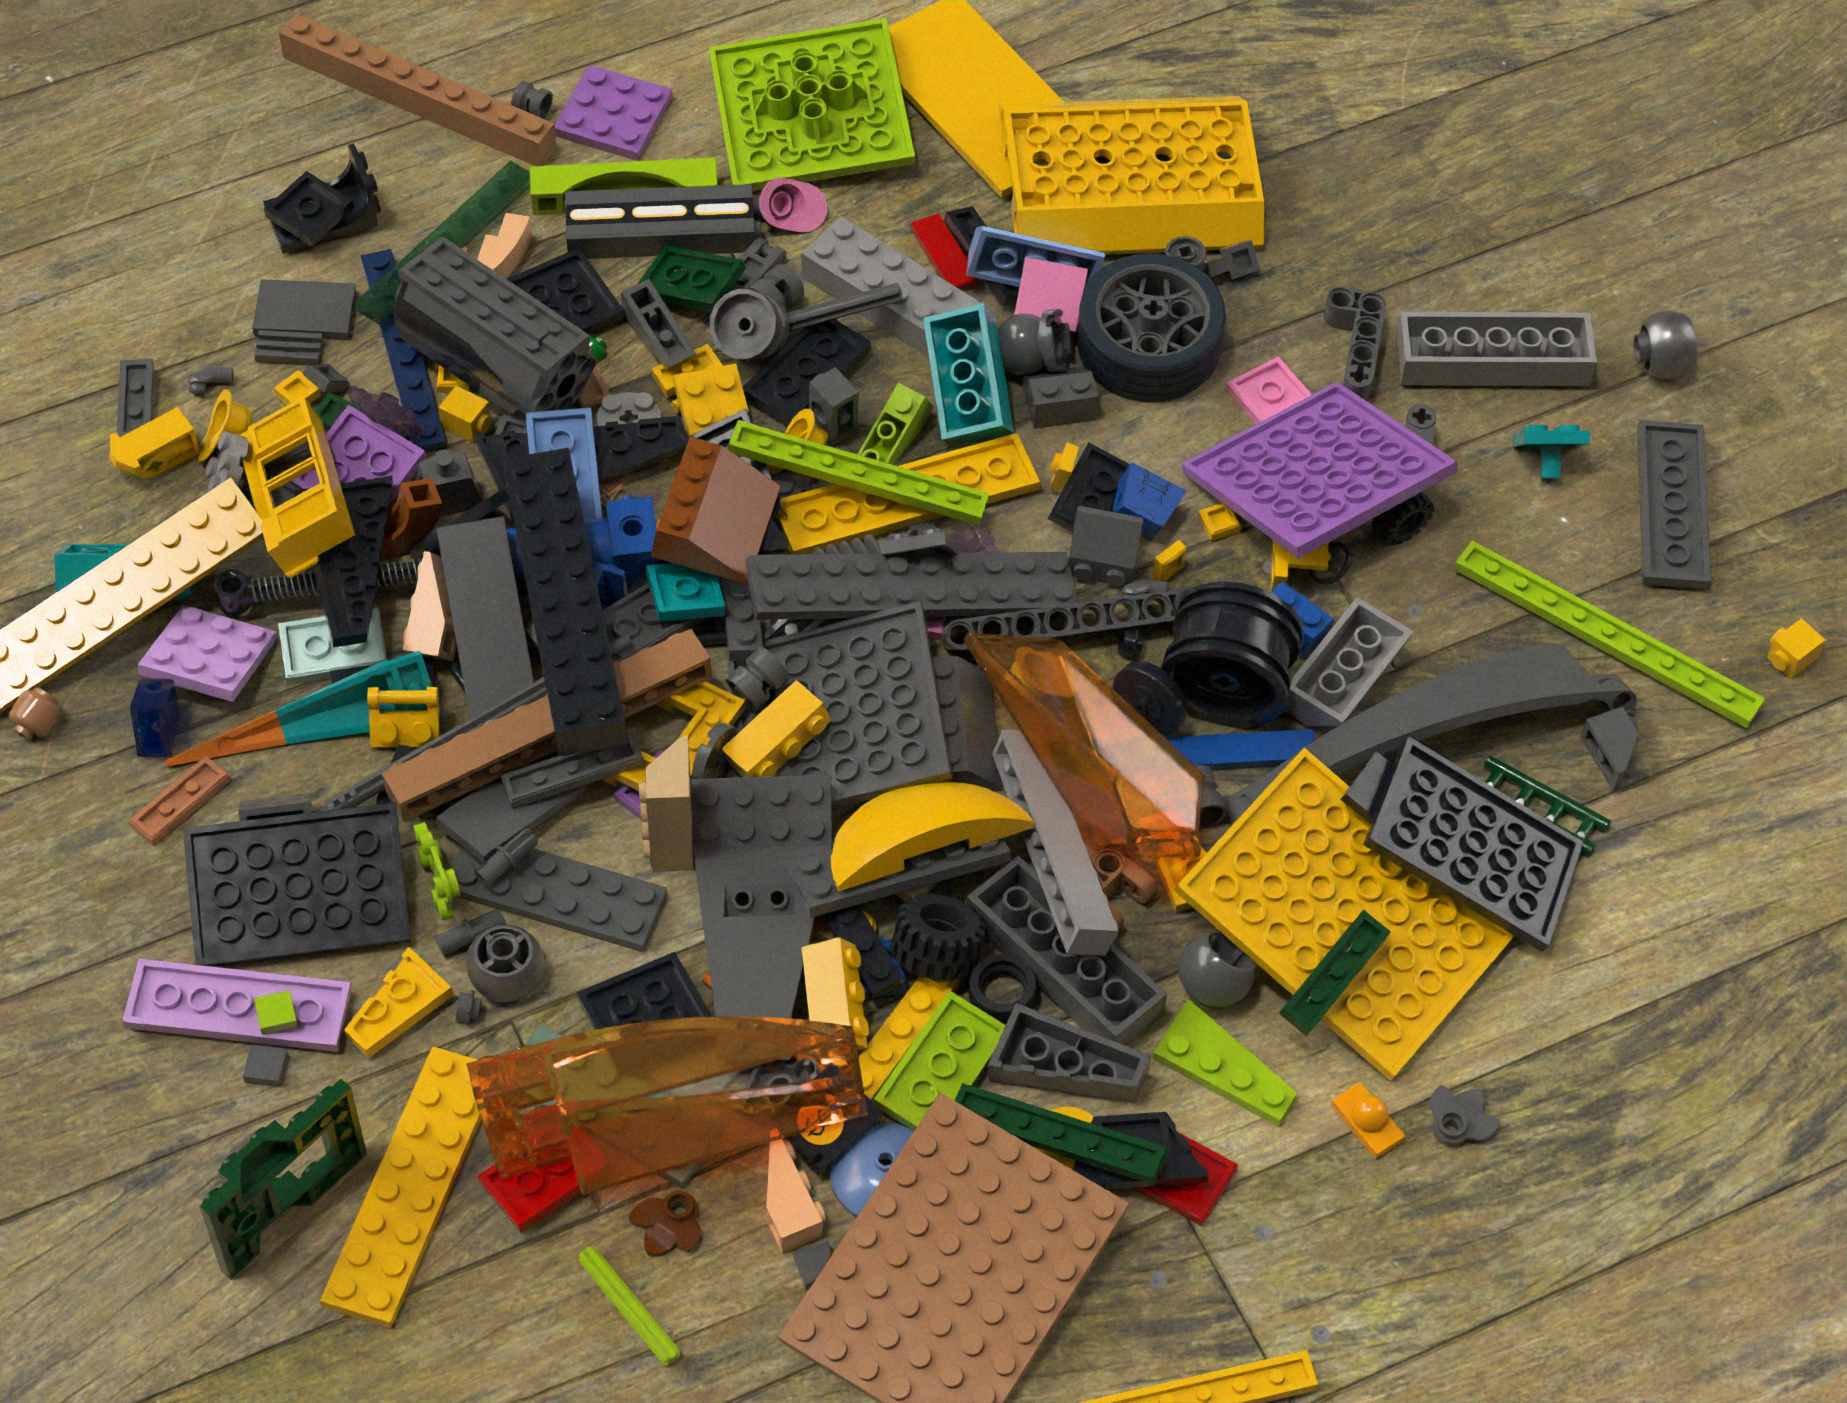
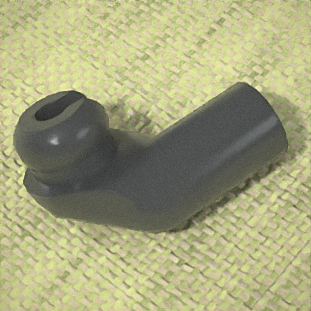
[187,367,234,394]
[1121,579,1167,597]

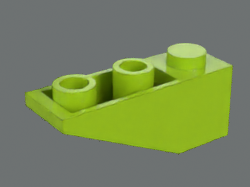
[857,383,934,465]

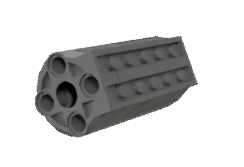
[393,237,597,416]

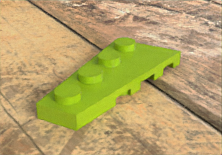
[1152,999,1297,1127]

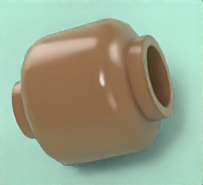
[9,687,61,741]

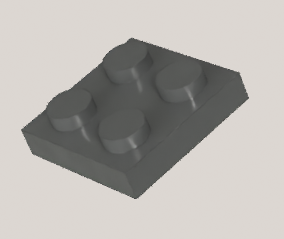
[880,529,963,557]

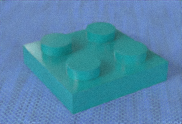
[646,563,726,622]

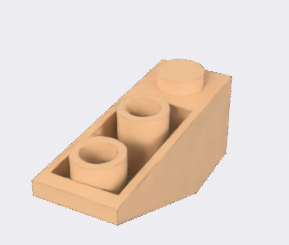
[402,551,457,662]
[766,1130,826,1254]

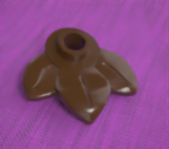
[628,1191,700,1255]

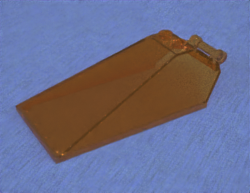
[964,634,1206,862]

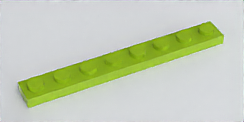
[728,420,989,526]

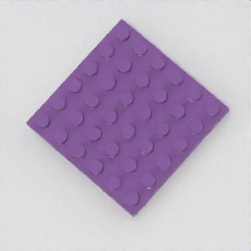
[1182,382,1458,559]

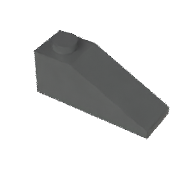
[621,279,696,370]

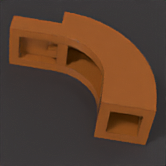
[380,478,442,562]

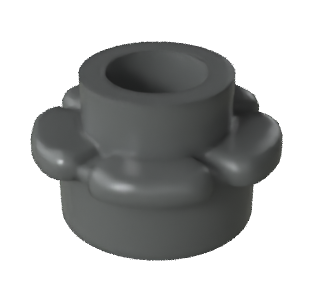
[456,990,481,1026]

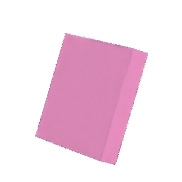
[1014,257,1088,332]
[1226,356,1312,424]

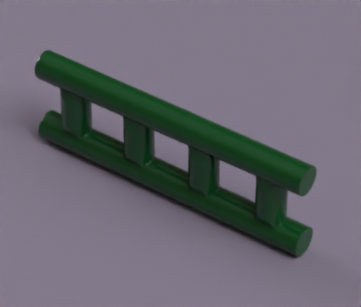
[1484,756,1612,857]

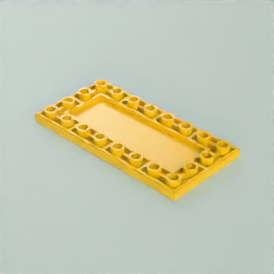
[888,0,1064,198]

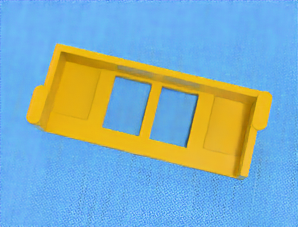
[240,396,355,578]

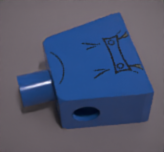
[1113,462,1187,540]

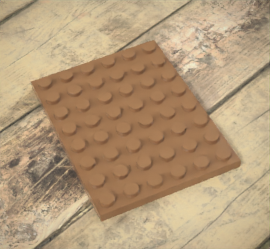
[778,1093,1129,1403]

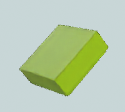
[254,990,298,1035]

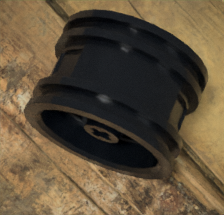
[1161,581,1304,727]

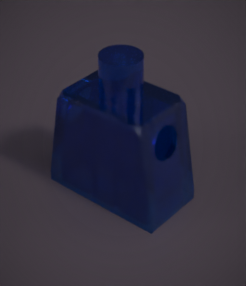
[130,678,179,758]

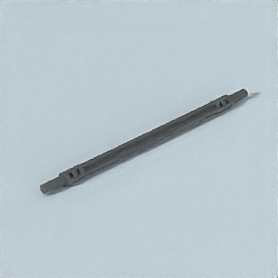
[313,633,633,812]

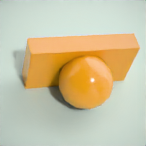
[1330,1082,1405,1160]

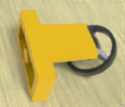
[1271,540,1352,591]

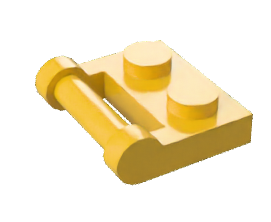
[367,687,440,747]

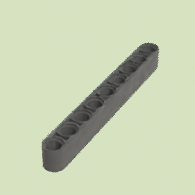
[941,587,1194,652]

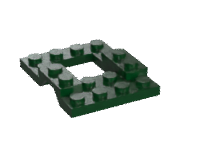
[199,1079,367,1280]

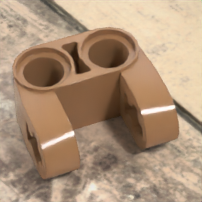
[1090,849,1158,930]

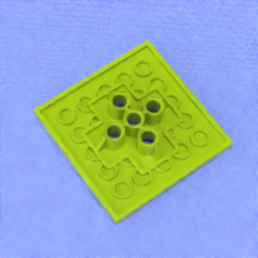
[709,18,916,191]

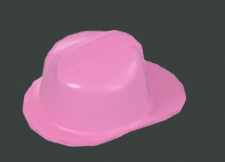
[758,178,827,232]

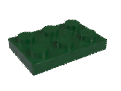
[637,245,746,312]

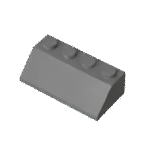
[1284,597,1414,726]

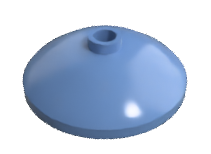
[830,1122,914,1218]

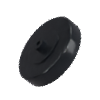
[1112,661,1187,738]

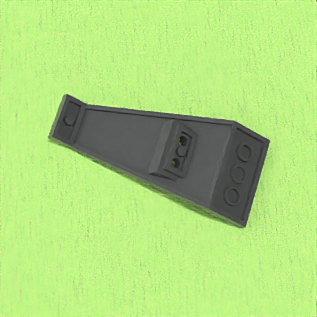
[691,774,833,1062]

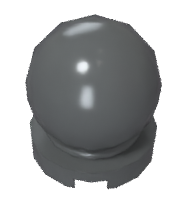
[998,308,1072,376]

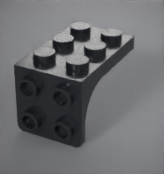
[263,143,381,254]

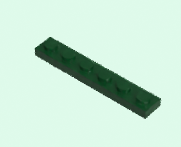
[954,1083,1168,1185]

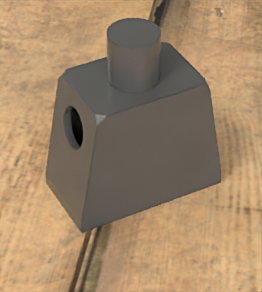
[417,450,483,517]

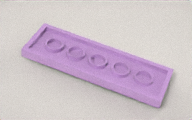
[122,959,352,1052]

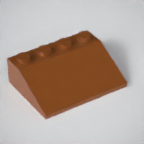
[651,436,780,585]

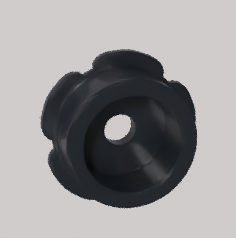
[1117,627,1144,660]

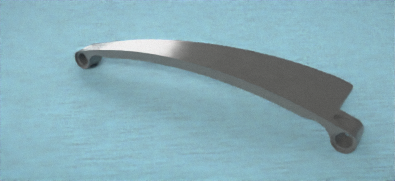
[1225,643,1637,824]

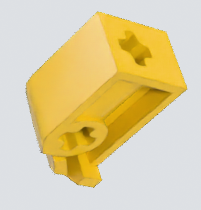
[109,407,200,479]

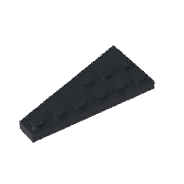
[473,416,689,520]
[294,476,393,648]

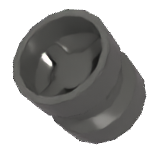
[511,81,553,119]

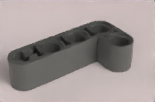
[1323,287,1386,402]

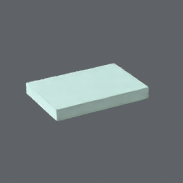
[278,608,387,685]

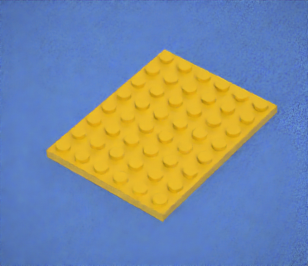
[1174,748,1514,1081]

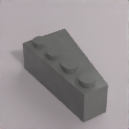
[988,1003,1150,1102]

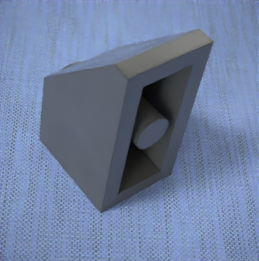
[1580,707,1639,791]

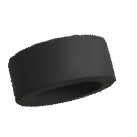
[968,953,1037,1024]

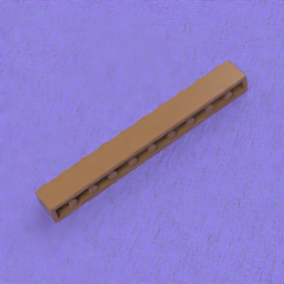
[279,14,557,166]
[382,629,712,822]

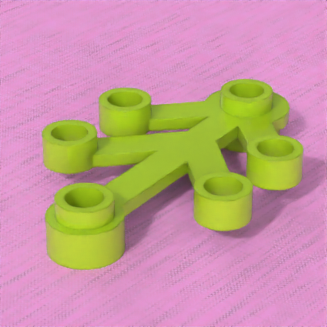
[413,822,461,921]

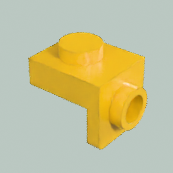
[1049,443,1079,492]

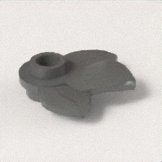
[1430,1085,1501,1145]

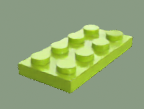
[873,990,1006,1131]

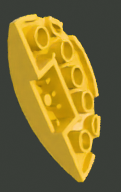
[831,782,1035,892]

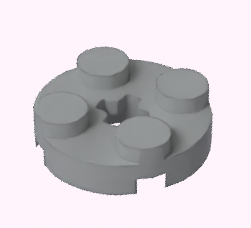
[597,392,661,426]
[206,431,248,492]

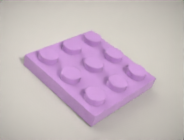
[138,605,276,702]

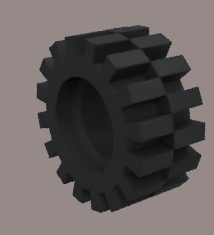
[1372,492,1435,545]

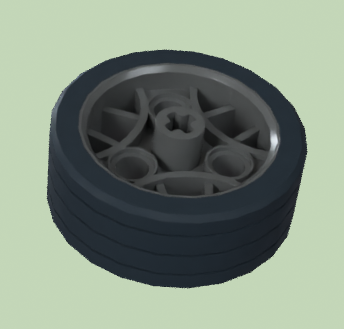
[1077,254,1226,401]

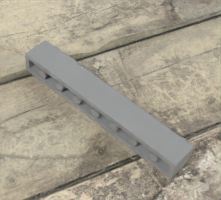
[992,729,1118,956]

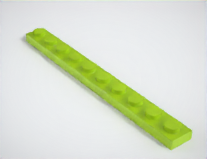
[1454,540,1765,728]

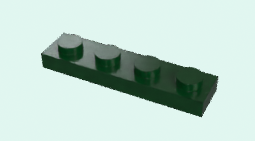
[1279,909,1391,1036]

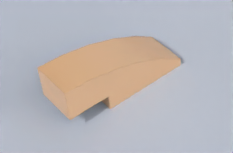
[477,213,532,279]

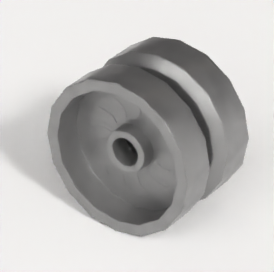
[710,289,789,362]

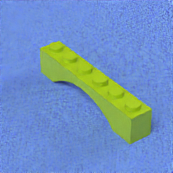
[530,157,717,215]

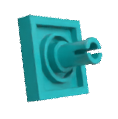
[1512,425,1590,478]

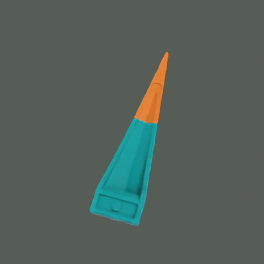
[164,650,442,766]

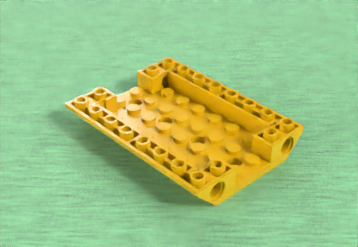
[998,96,1264,255]

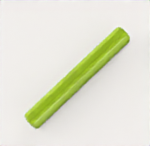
[579,1246,680,1366]

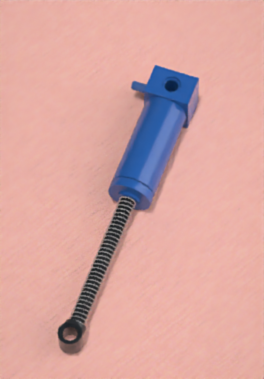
[214,495,661,616]

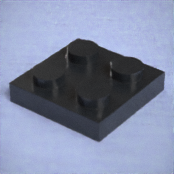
[264,171,354,247]

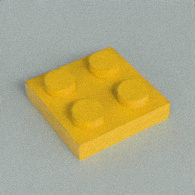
[673,363,749,436]

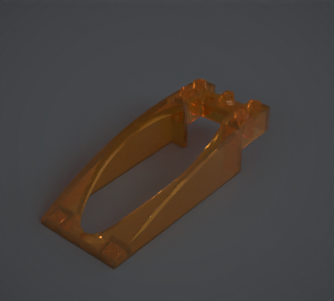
[466,1016,868,1195]

